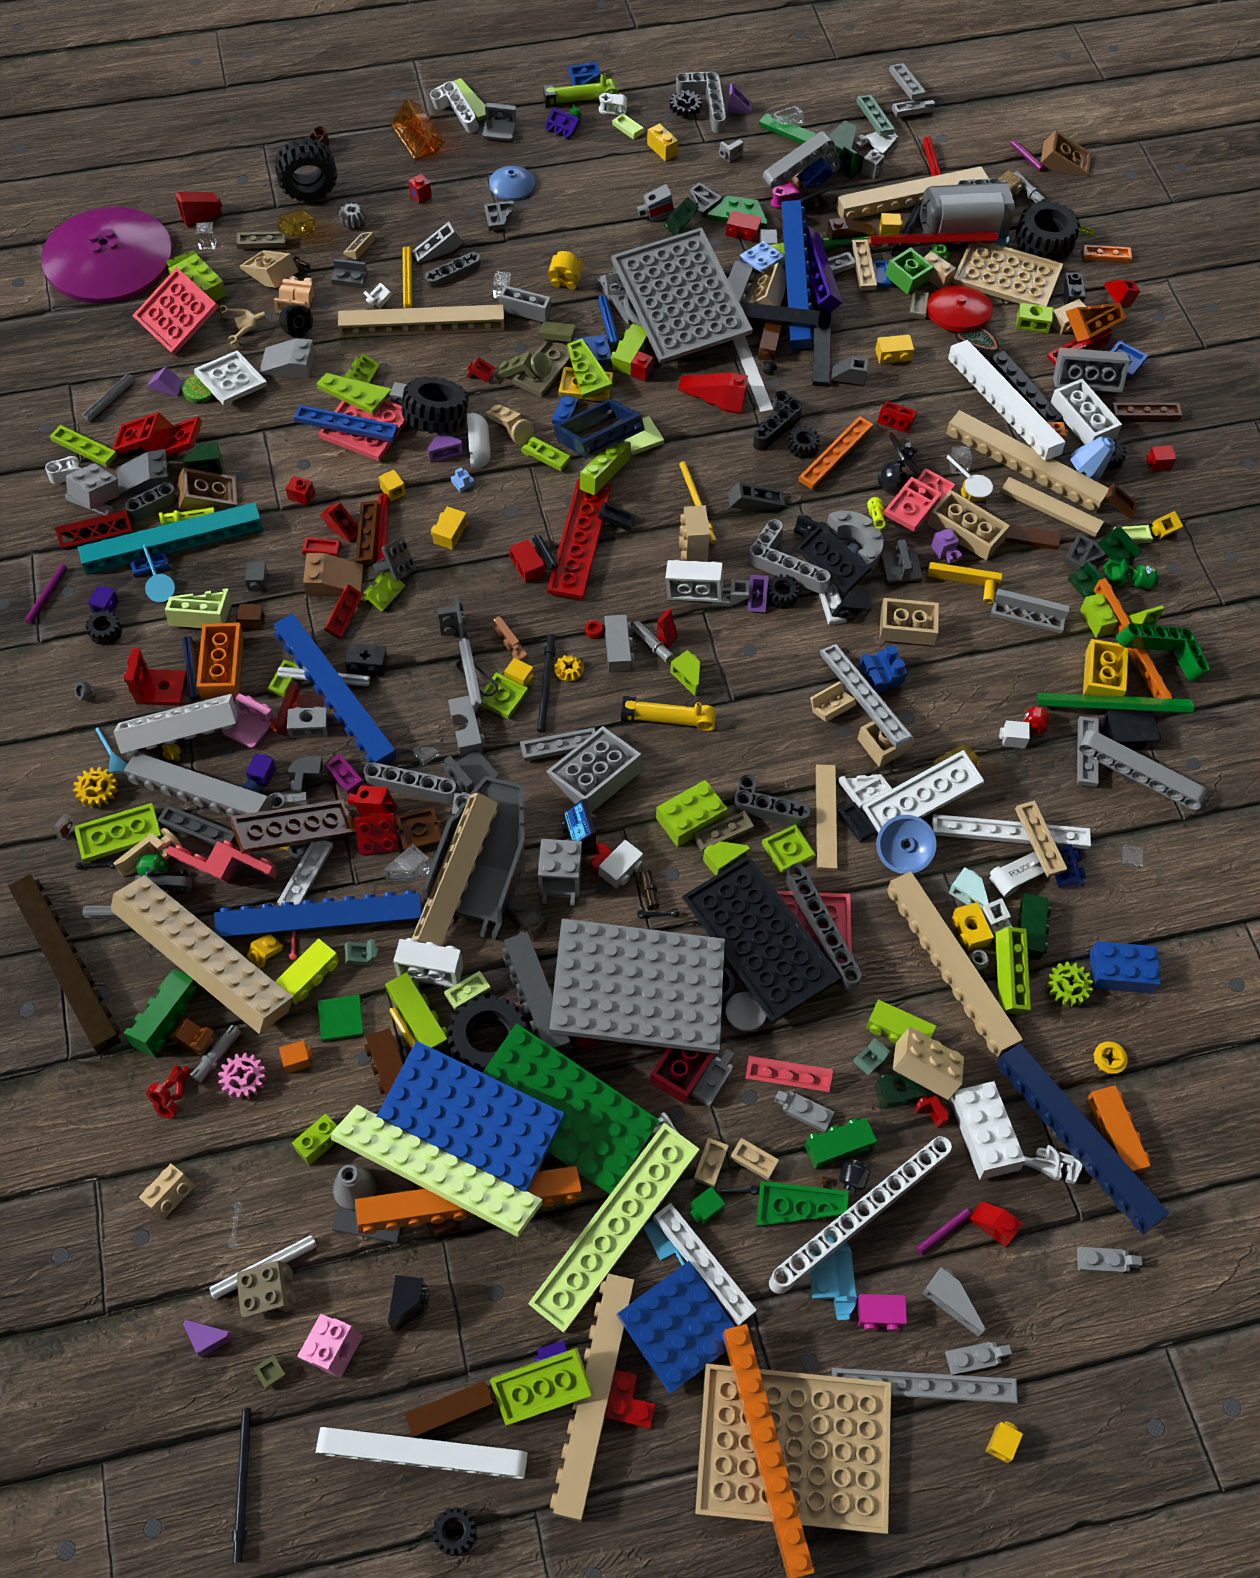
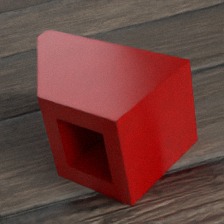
[1104,280,1141,307]

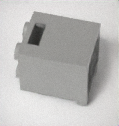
[538,839,582,906]

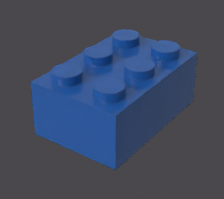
[1090,941,1160,994]

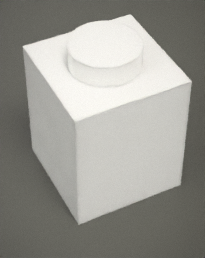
[999,721,1030,748]

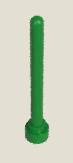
[821,234,893,251]

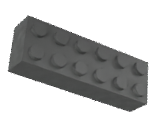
[502,932,571,1058]

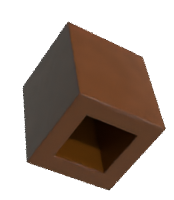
[235,604,265,630]

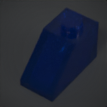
[796,157,833,188]

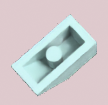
[949,867,989,909]

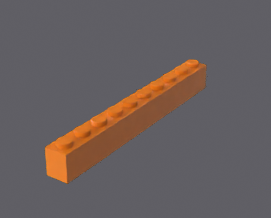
[355,1166,581,1235]
[723,1324,815,1578]

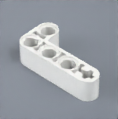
[430,81,479,133]

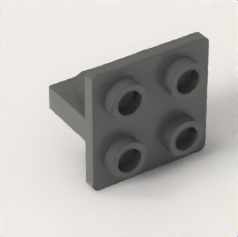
[373,536,416,581]
[881,539,923,583]
[437,594,468,641]

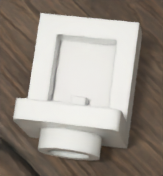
[364,283,393,309]

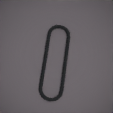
[455,658,498,696]

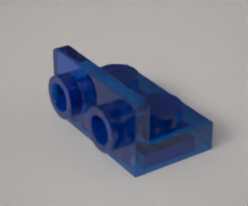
[1055,844,1087,889]

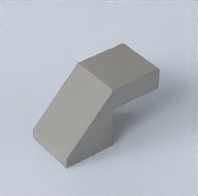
[712,579,750,607]

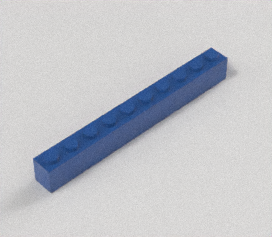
[781,200,814,350]
[273,613,397,765]
[214,890,422,938]

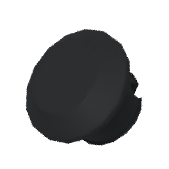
[763,360,777,375]

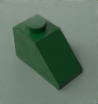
[840,145,864,179]

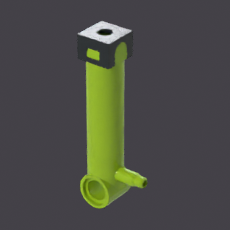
[543,73,619,108]

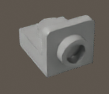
[719,139,744,163]

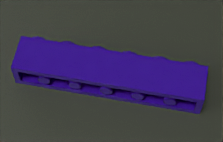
[803,225,843,313]

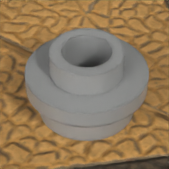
[968,950,989,970]

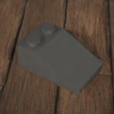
[117,450,171,497]

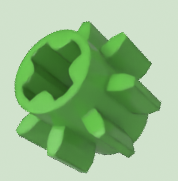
[929,244,950,261]

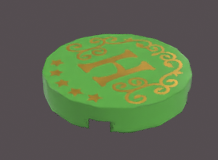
[182,375,214,403]

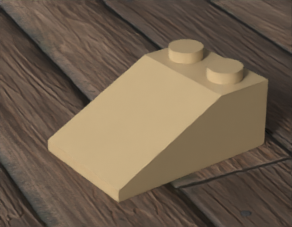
[240,250,298,288]

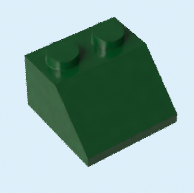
[183,442,225,475]

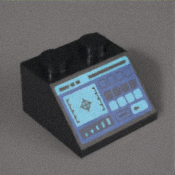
[560,798,596,854]

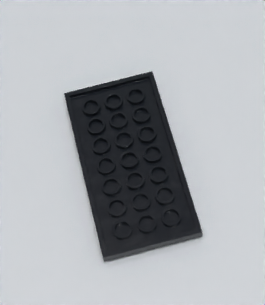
[682,855,841,1024]

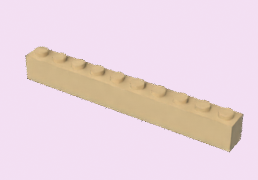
[836,166,989,219]
[338,305,505,338]
[946,410,1109,513]
[887,871,1023,1058]
[550,1274,634,1522]

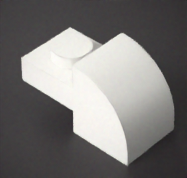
[981,898,1012,943]

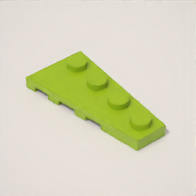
[567,338,612,399]
[316,373,391,415]

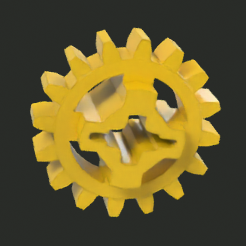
[73,767,118,808]

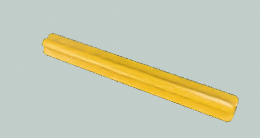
[403,246,412,308]

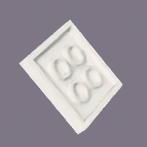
[194,350,266,405]

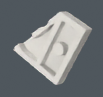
[838,774,892,809]

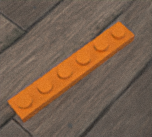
[798,416,873,489]

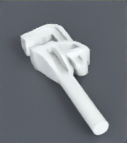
[1023,1145,1082,1184]

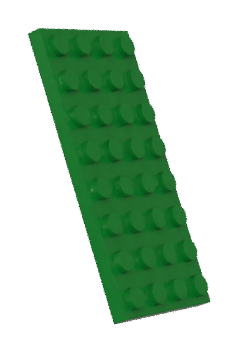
[483,1023,660,1194]

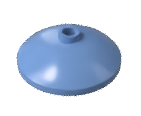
[489,166,535,201]
[876,815,937,874]

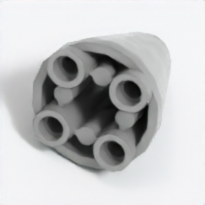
[333,1165,377,1210]

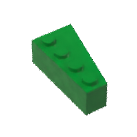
[124,969,199,1058]

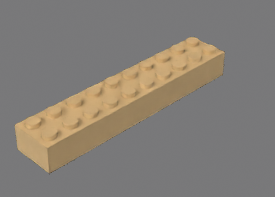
[111,875,293,1034]

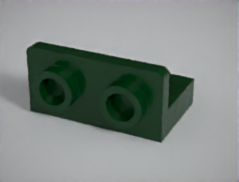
[1097,526,1142,565]
[1067,561,1111,599]

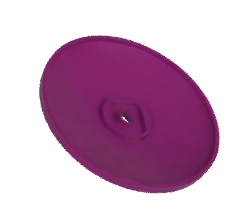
[41,207,173,303]

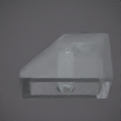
[383,844,431,881]

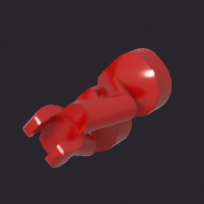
[146,1065,191,1118]

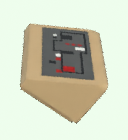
[343,232,375,260]

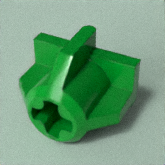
[1104,559,1133,587]

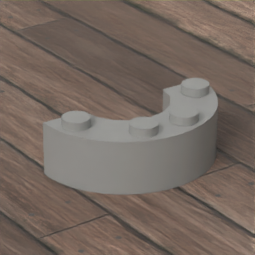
[827,510,883,577]

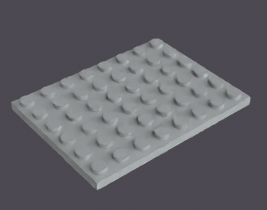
[611,227,753,363]
[549,919,725,1054]

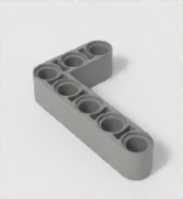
[676,72,726,134]
[763,131,841,189]
[750,519,830,593]

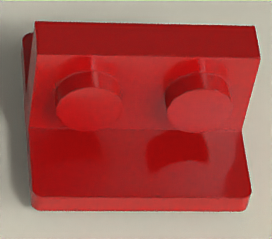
[354,813,399,855]

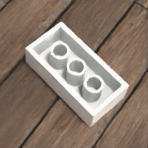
[1050,379,1122,445]
[950,1081,1026,1180]

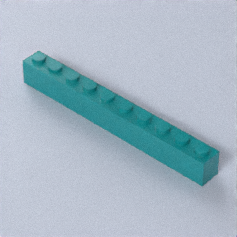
[78,503,263,574]

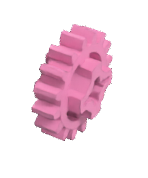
[218,1053,266,1100]

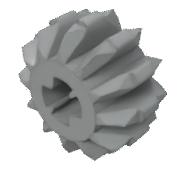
[339,202,366,229]

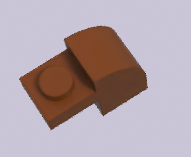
[170,1019,214,1056]

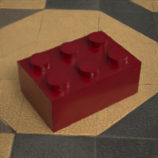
[650,1048,718,1105]

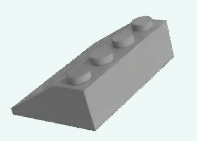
[546,726,645,813]

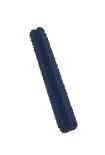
[182,636,201,701]

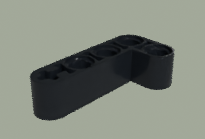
[753,390,802,451]

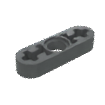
[134,875,193,893]

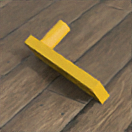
[927,562,1002,604]

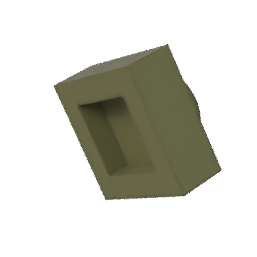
[253,1355,286,1390]

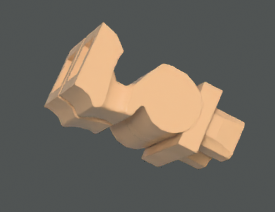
[274,276,314,313]

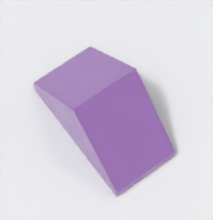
[728,83,752,114]
[147,367,184,397]
[428,433,463,463]
[747,575,768,612]
[183,1320,233,1358]

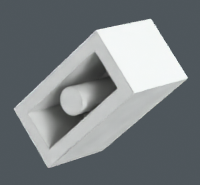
[599,840,643,889]

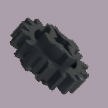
[670,90,702,117]

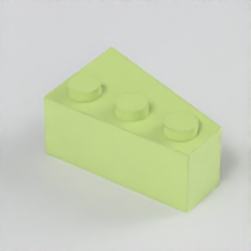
[165,588,232,628]

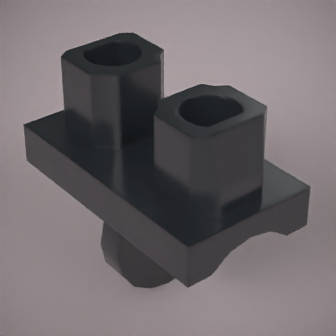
[793,515,828,539]

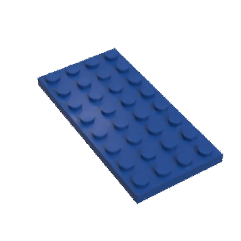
[376,1041,566,1192]

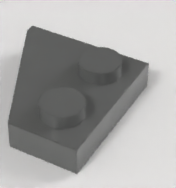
[689,182,722,217]
[484,201,514,231]
[1063,533,1106,570]

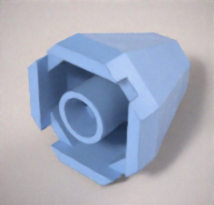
[1070,437,1115,481]

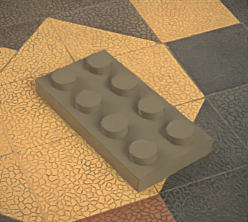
[513,340,571,397]

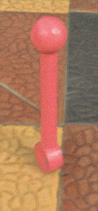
[289,931,297,961]

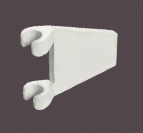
[856,132,898,155]

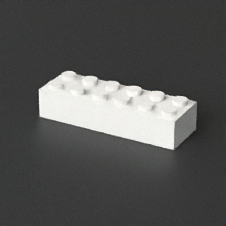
[113,694,238,754]

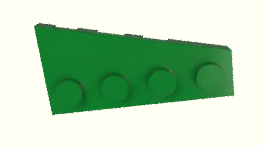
[756,1181,849,1227]

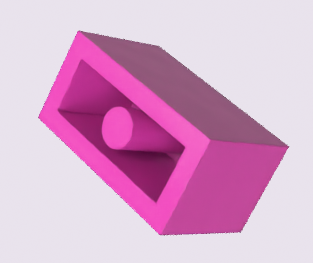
[857,1294,907,1332]

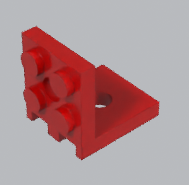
[124,648,187,706]

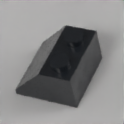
[388,1275,430,1332]

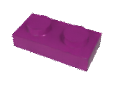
[324,754,364,794]

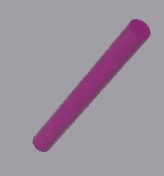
[24,564,67,624]

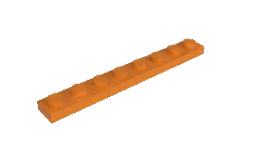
[1094,578,1172,699]

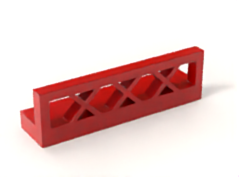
[1047,328,1113,366]
[55,510,133,548]

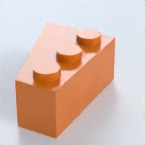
[1065,303,1126,342]

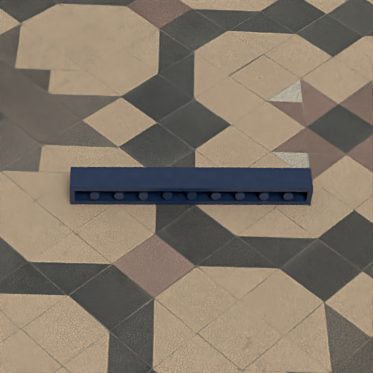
[996,1043,1169,1235]

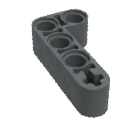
[734,774,810,828]

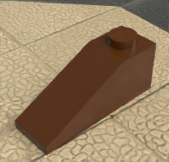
[826,217,876,240]

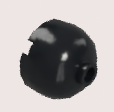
[279,303,313,338]
[878,460,907,495]

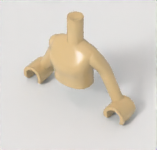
[219,305,267,349]

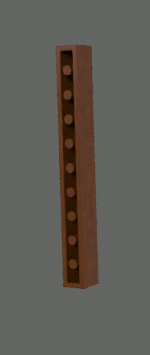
[364,1028,461,1239]

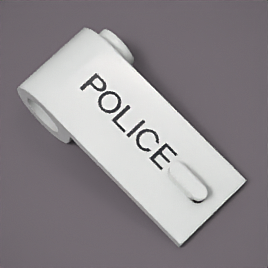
[989,852,1045,898]

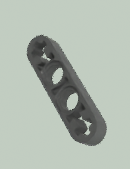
[425,252,481,288]

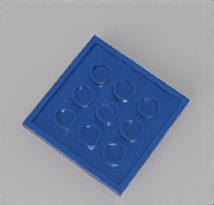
[616,1261,735,1394]

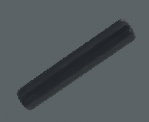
[532,534,558,571]

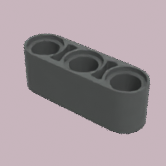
[125,483,177,522]

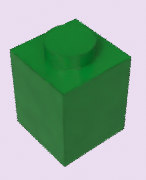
[690,1187,725,1226]

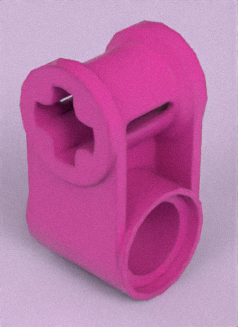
[771,183,802,209]

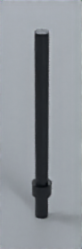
[537,634,556,733]
[231,1408,251,1563]

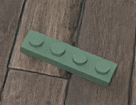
[856,95,895,136]

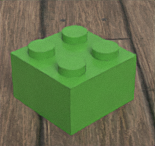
[885,248,934,295]

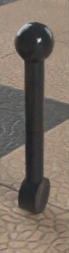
[75,860,116,869]
[147,869,188,877]
[637,910,679,919]
[714,1185,758,1196]

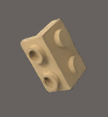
[810,681,856,722]
[139,1164,195,1219]

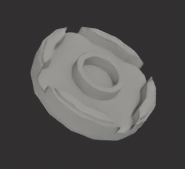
[725,992,766,1033]

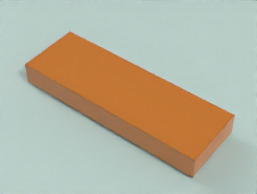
[1082,245,1132,263]

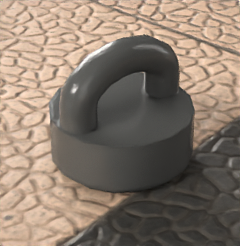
[75,681,96,700]

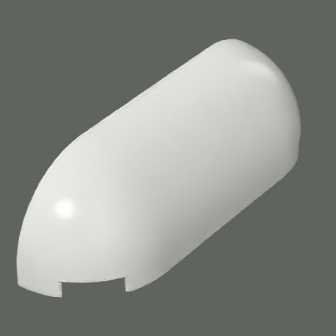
[467,413,491,470]

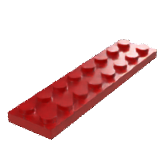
[547,479,612,600]

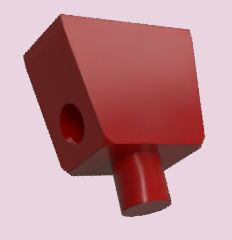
[347,786,397,817]

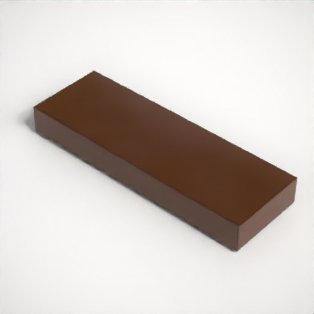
[1005,524,1060,550]

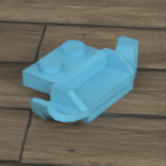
[809,1236,857,1320]

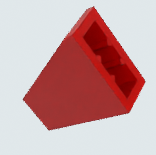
[174,192,223,227]

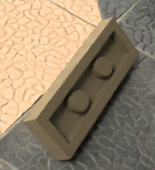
[237,231,286,249]
[693,811,754,853]

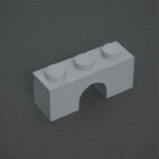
[448,696,485,757]

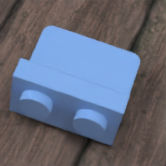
[739,241,784,272]

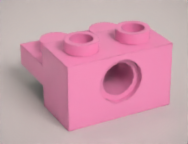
[297,1314,364,1379]

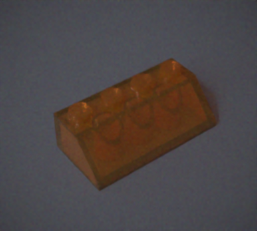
[390,98,445,160]

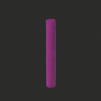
[1010,139,1044,171]
[916,1208,971,1255]

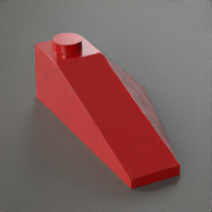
[678,373,748,414]

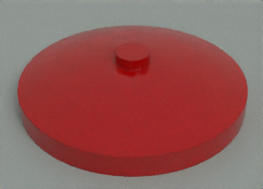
[927,285,993,333]

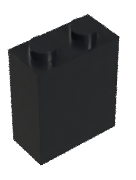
[1103,709,1161,751]

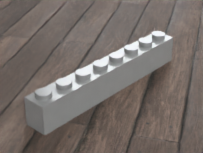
[123,752,273,817]

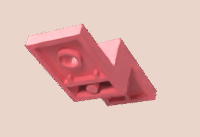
[883,468,955,531]
[166,840,278,883]

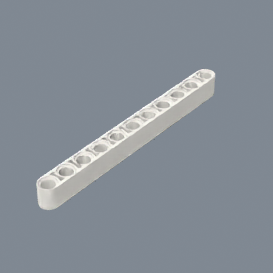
[769,1136,952,1294]

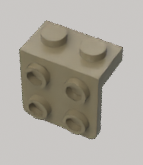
[236,1260,296,1318]

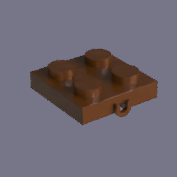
[396,807,442,853]

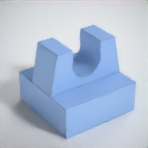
[451,468,475,493]

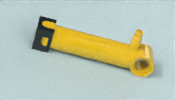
[621,696,717,731]

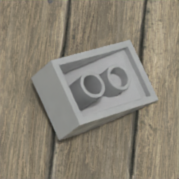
[259,338,315,379]

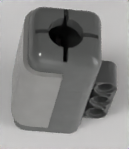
[920,178,1015,244]

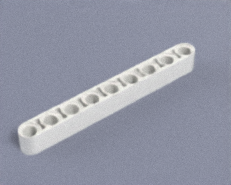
[315,1427,528,1479]

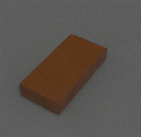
[1106,483,1138,519]

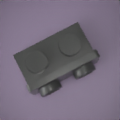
[331,259,368,288]

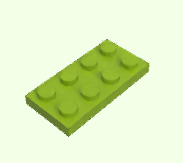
[74,803,162,863]
[490,1348,593,1425]

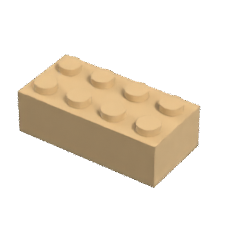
[927,490,1010,560]

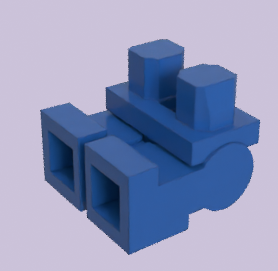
[859,645,908,693]

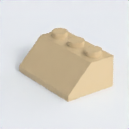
[746,263,787,306]

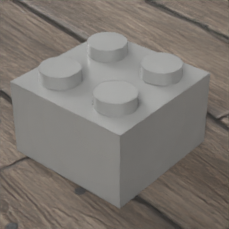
[66,463,119,509]

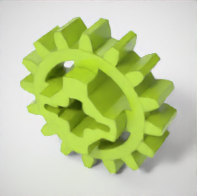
[1046,962,1093,1007]

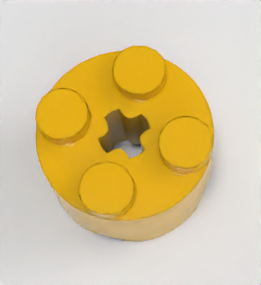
[548,251,584,290]

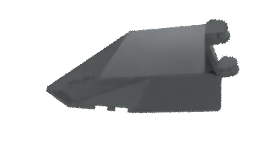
[423,776,525,940]

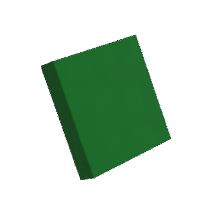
[318,995,364,1042]

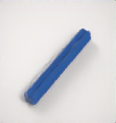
[598,295,619,346]

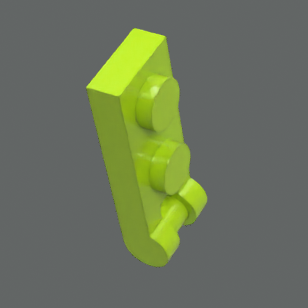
[521,437,570,471]

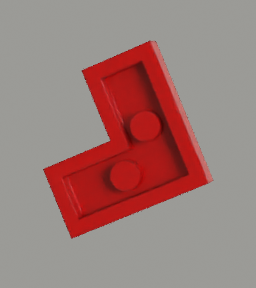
[604,1370,655,1430]

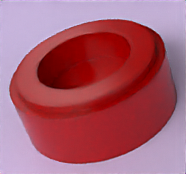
[585,620,603,639]

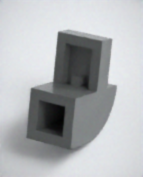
[288,756,324,794]

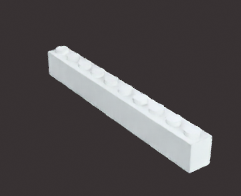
[948,340,1065,461]

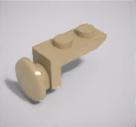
[486,404,534,445]
[114,828,182,877]

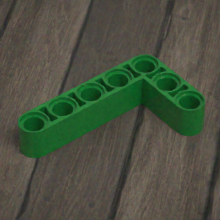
[1116,623,1210,682]

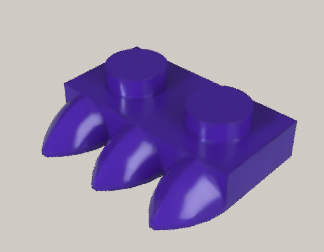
[546,107,580,138]

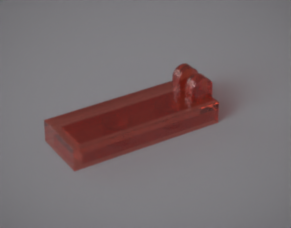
[269,681,300,735]

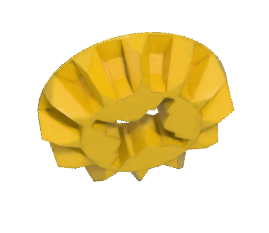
[554,655,584,681]
[1093,1042,1128,1075]

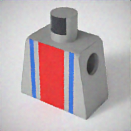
[637,184,675,222]

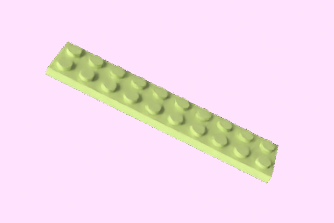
[331,1105,542,1237]
[528,1123,700,1333]

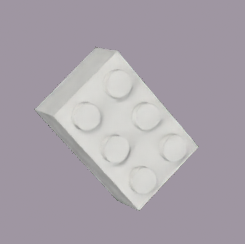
[665,560,724,602]
[393,938,463,987]

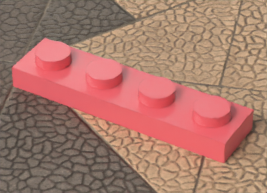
[745,1056,833,1092]

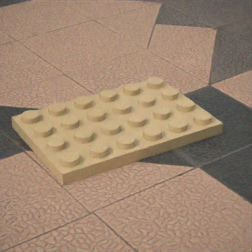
[952,241,1063,307]

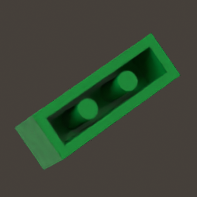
[805,1118,877,1170]

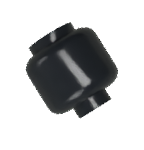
[838,1158,870,1193]

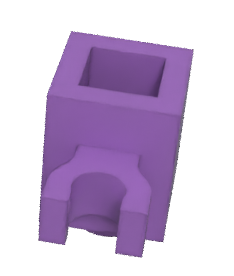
[931,528,962,564]

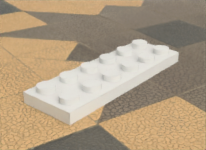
[862,750,984,833]

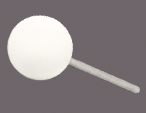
[947,455,993,498]

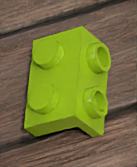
[362,571,405,612]

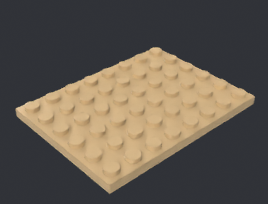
[695,1364,891,1534]

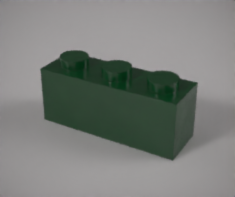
[1018,893,1051,960]

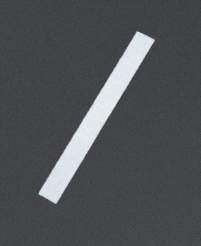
[733,336,773,412]

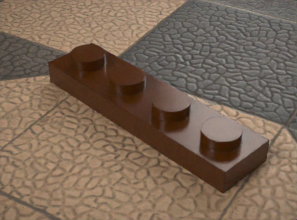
[1111,402,1182,420]
[355,500,380,564]

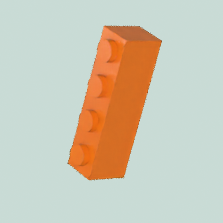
[1086,1085,1151,1174]

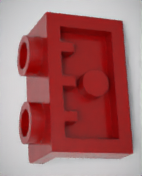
[877,401,918,433]

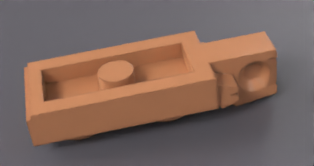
[493,616,528,661]

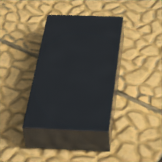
[598,501,635,532]
[838,802,877,843]

